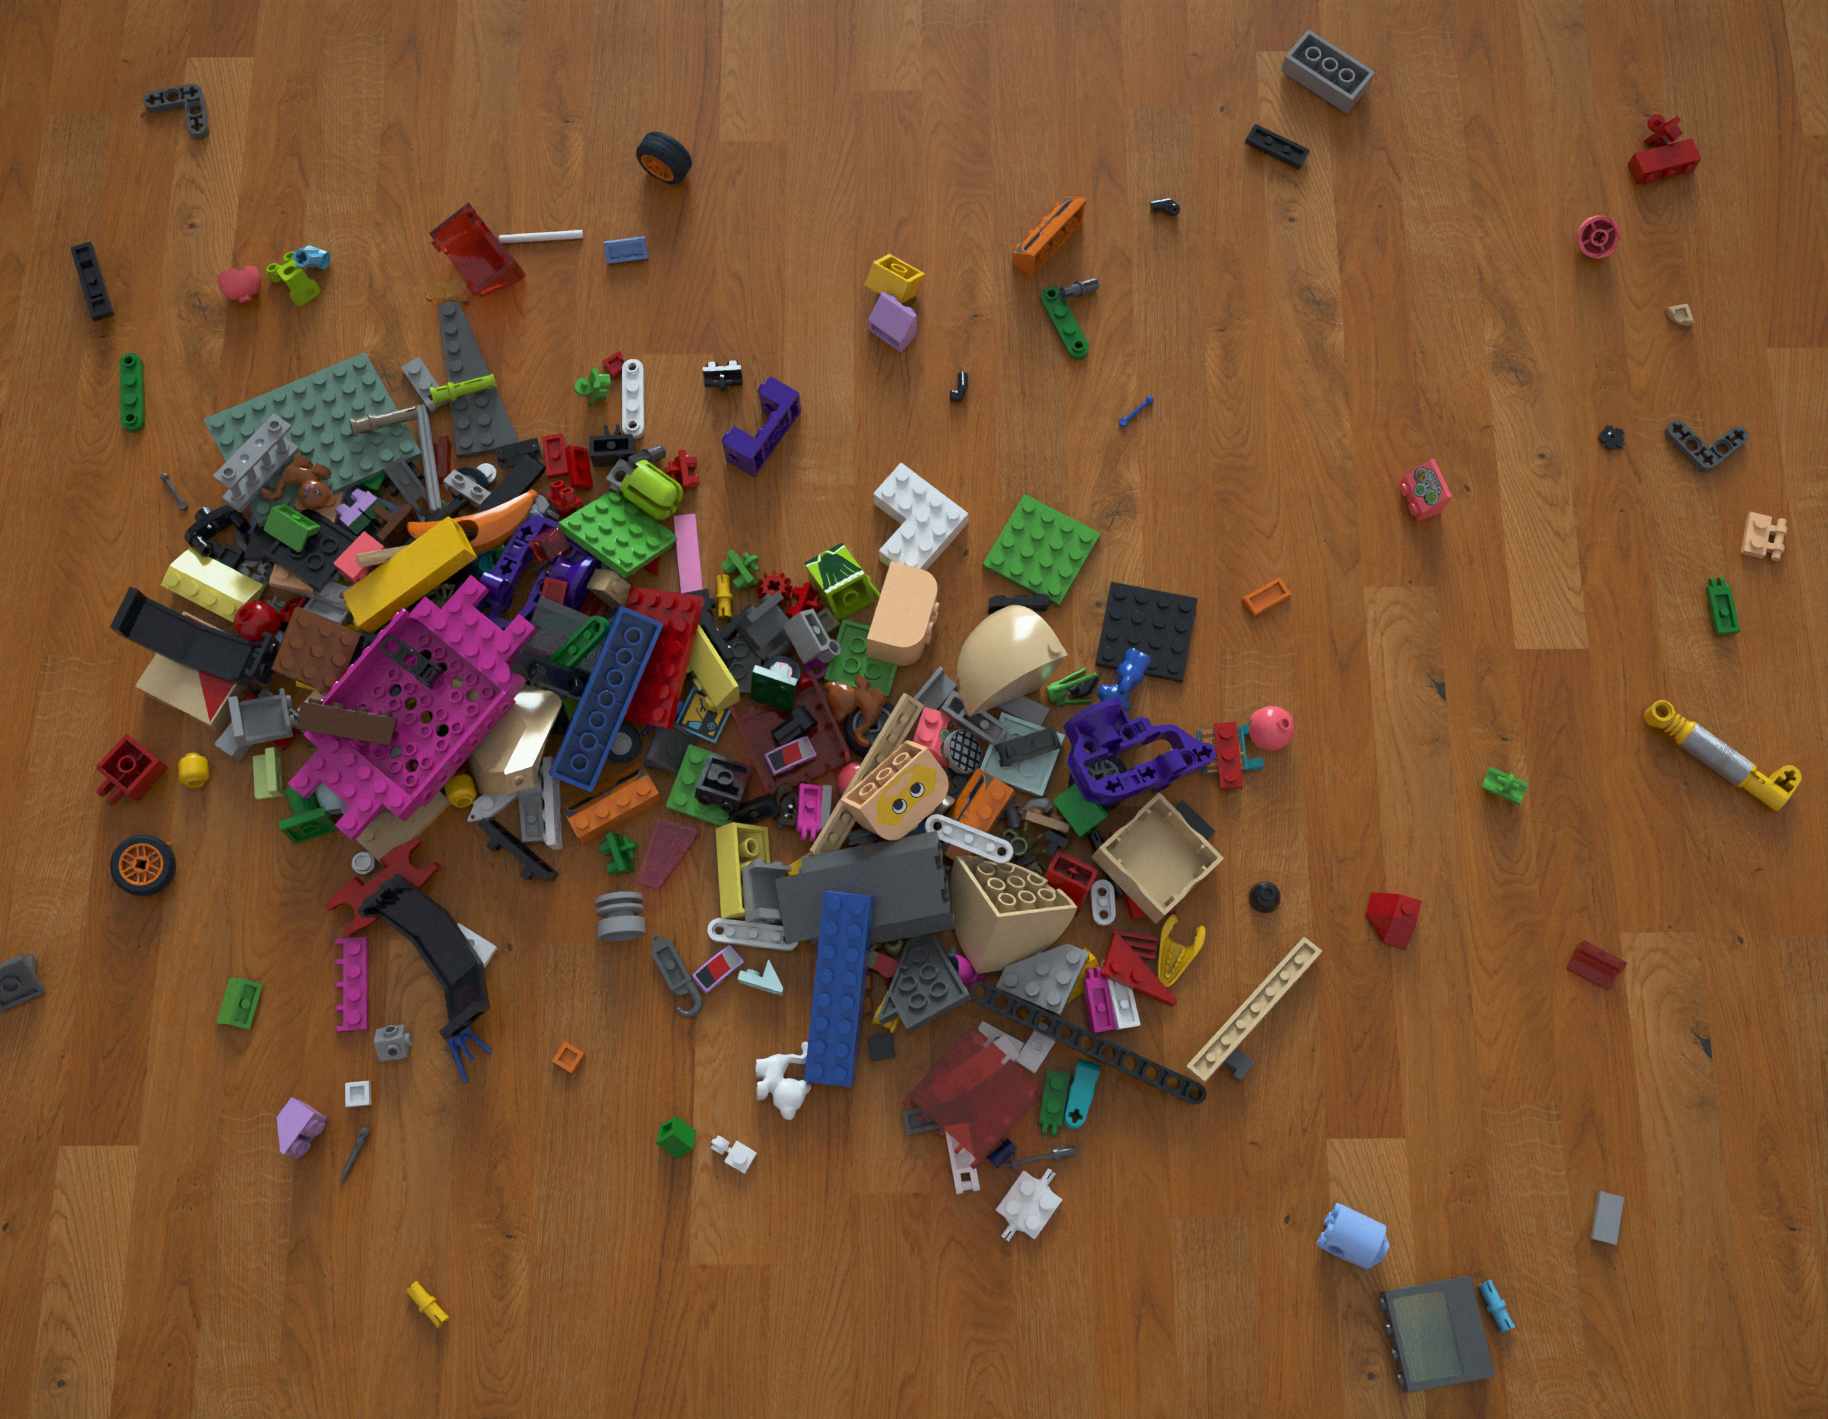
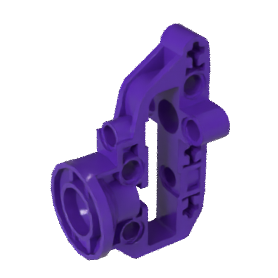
[475,515,602,631]
[1063,699,1216,805]

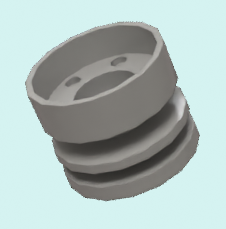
[594,891,646,942]

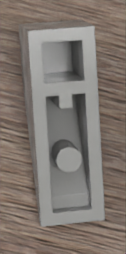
[939,690,1009,745]

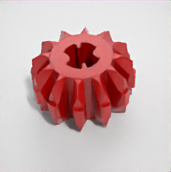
[756,570,793,606]

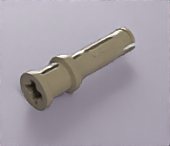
[349,406,418,437]

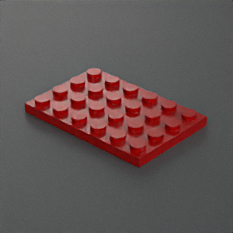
[623,586,705,729]

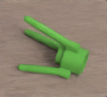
[1046,668,1097,706]

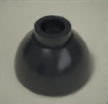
[1249,881,1281,913]

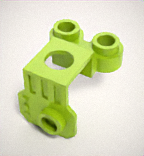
[266,251,320,306]

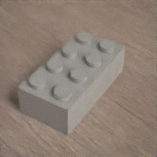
[1281,29,1375,114]

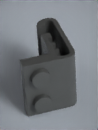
[736,591,794,663]

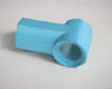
[293,245,330,270]

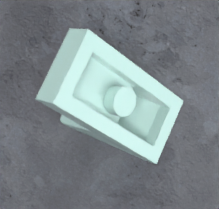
[737,960,785,996]

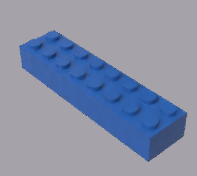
[548,605,663,792]
[804,890,875,1087]

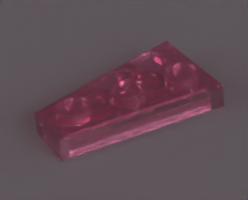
[637,818,701,890]

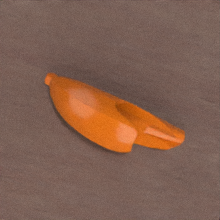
[407,489,538,556]

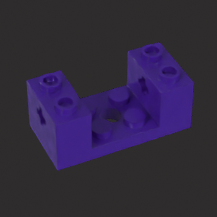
[722,376,801,477]

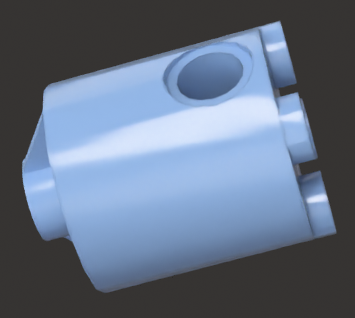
[1316,1202,1389,1270]

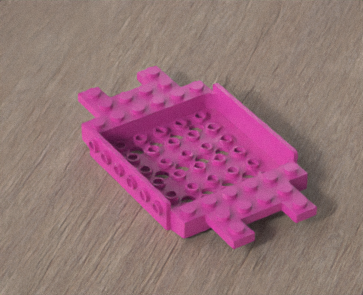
[288,575,538,841]

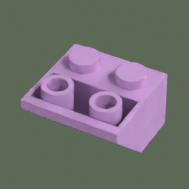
[868,292,917,353]
[276,1097,327,1158]

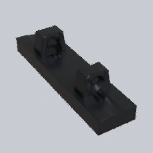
[70,241,115,322]
[509,649,590,697]
[478,817,559,882]

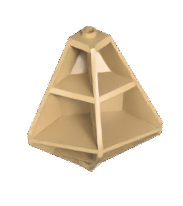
[441,670,563,795]

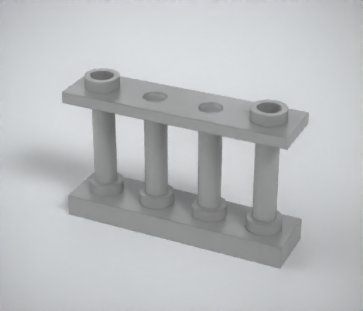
[213,413,300,513]

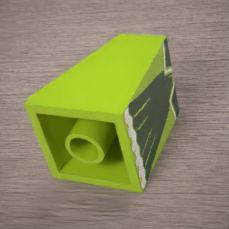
[804,543,875,622]

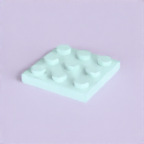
[980,712,1065,798]

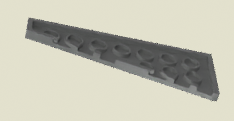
[438,301,519,459]

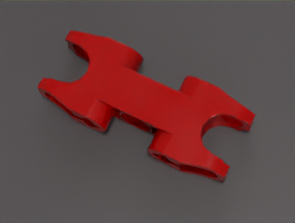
[324,836,441,937]

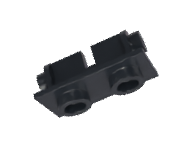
[495,438,543,469]

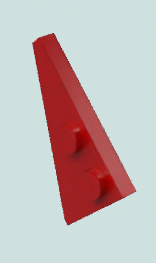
[1100,933,1177,1007]

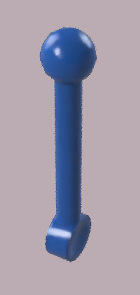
[1119,396,1154,427]

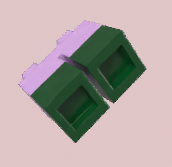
[335,489,391,538]

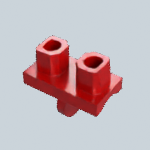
[1643,114,1683,147]
[663,450,700,494]
[546,480,584,519]
[785,582,824,619]

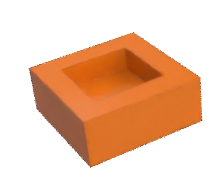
[552,1041,586,1074]

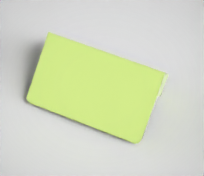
[253,747,283,800]

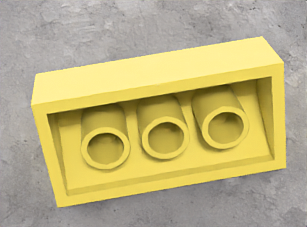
[161,548,266,622]
[686,624,740,714]
[715,822,770,920]

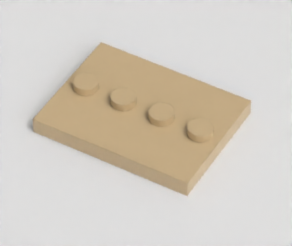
[337,767,450,864]

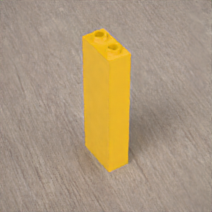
[343,516,477,634]

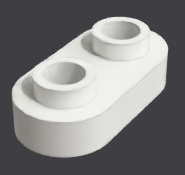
[1090,879,1116,927]

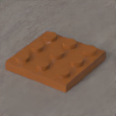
[270,606,361,694]

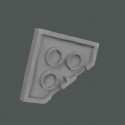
[996,943,1089,1017]

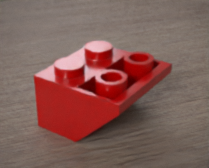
[1044,850,1099,916]

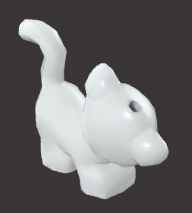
[755,1041,812,1120]

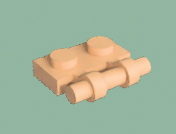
[1741,511,1788,561]

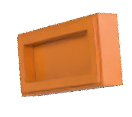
[1242,577,1292,618]

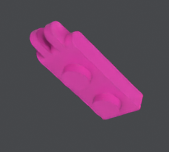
[796,783,822,842]
[1083,967,1116,1033]

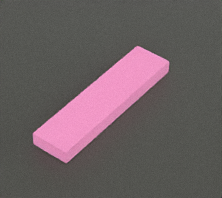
[674,514,703,593]

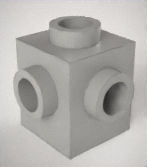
[374,1024,413,1062]

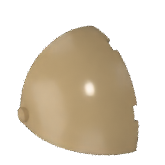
[957,605,1068,717]
[950,856,1077,974]

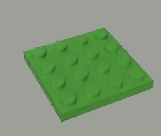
[557,490,677,579]
[982,494,1101,607]

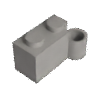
[783,609,841,664]

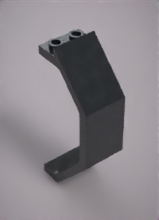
[110,587,280,686]
[357,873,490,1039]

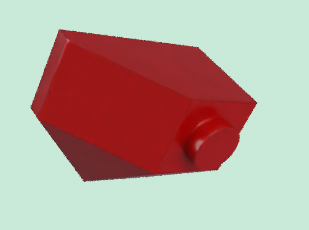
[1365,892,1422,950]

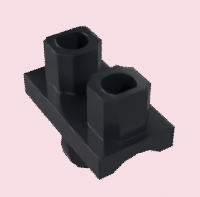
[703,360,743,392]

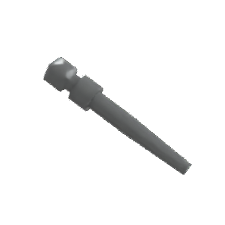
[340,1127,370,1182]

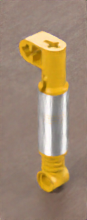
[1644,700,1802,812]

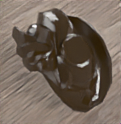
[772,784,798,830]

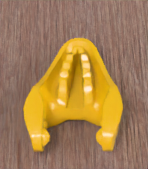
[1158,914,1205,987]

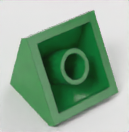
[1053,783,1109,840]

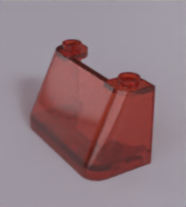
[429,202,526,298]

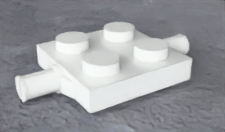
[995,1168,1062,1242]

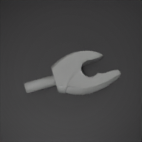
[532,494,561,521]

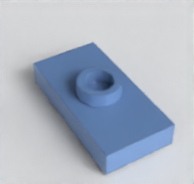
[603,236,649,264]

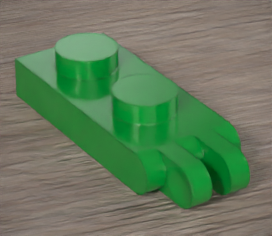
[1706,577,1741,636]
[1038,1070,1070,1137]

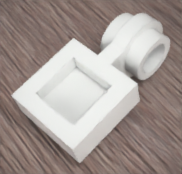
[711,1135,758,1174]

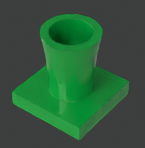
[278,786,339,844]

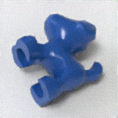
[1097,648,1151,712]

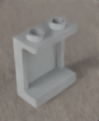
[228,688,296,747]
[742,860,792,925]

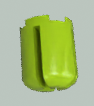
[620,460,684,520]

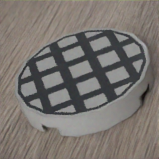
[944,729,982,775]

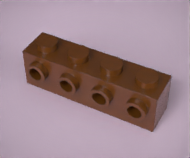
[296,698,398,746]

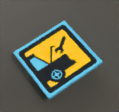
[676,686,734,744]

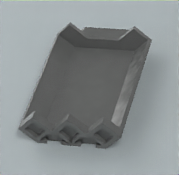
[775,831,955,949]

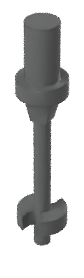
[1004,1146,1076,1171]

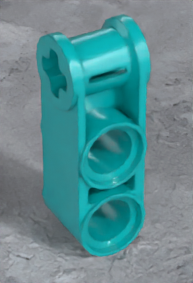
[1063,1058,1101,1130]

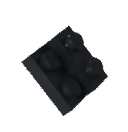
[694,753,753,812]

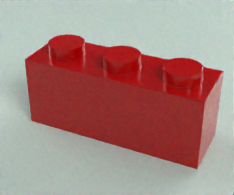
[1628,138,1701,185]

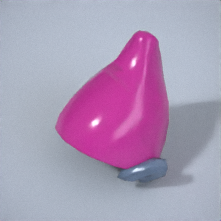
[945,948,987,988]

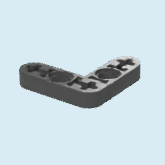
[143,84,210,140]
[1664,420,1748,473]

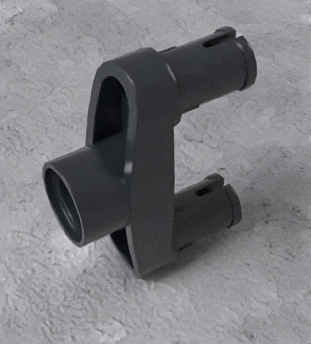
[184,505,251,557]

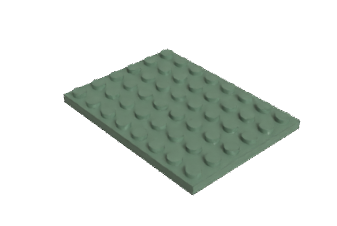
[203,352,422,527]

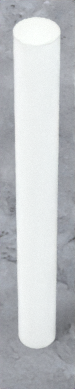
[499,230,583,244]

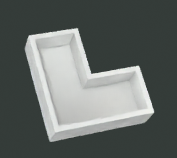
[873,463,968,571]

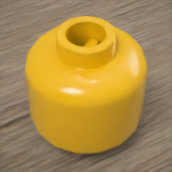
[178,753,210,788]
[444,774,477,808]

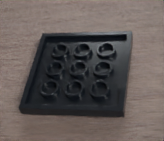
[1095,582,1198,683]

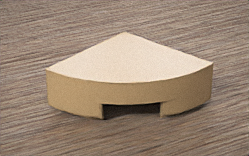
[1665,304,1694,326]

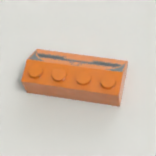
[1012,197,1086,278]
[561,762,662,845]
[937,768,1016,860]

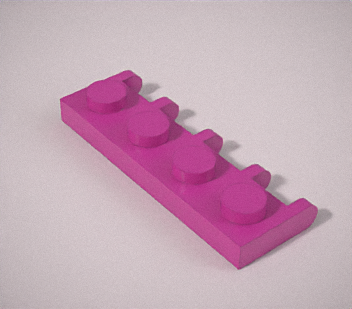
[335,937,369,1033]

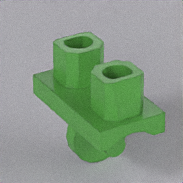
[574,368,611,406]
[721,549,760,591]
[1481,767,1529,805]

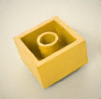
[864,254,925,304]

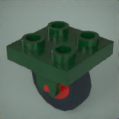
[750,656,801,713]

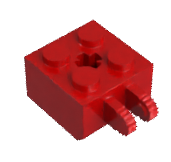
[96,734,169,805]

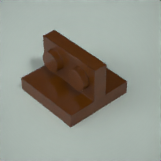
[372,503,421,549]

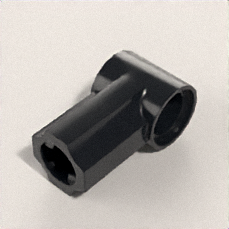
[770,705,818,747]

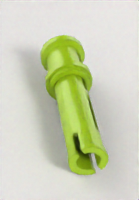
[429,374,497,406]

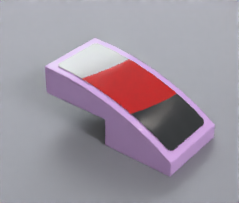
[763,736,817,776]
[691,944,744,994]

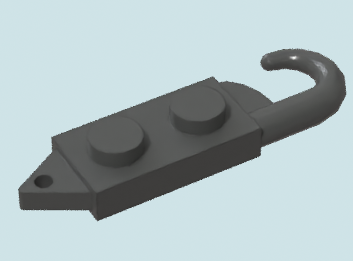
[650,933,703,1017]

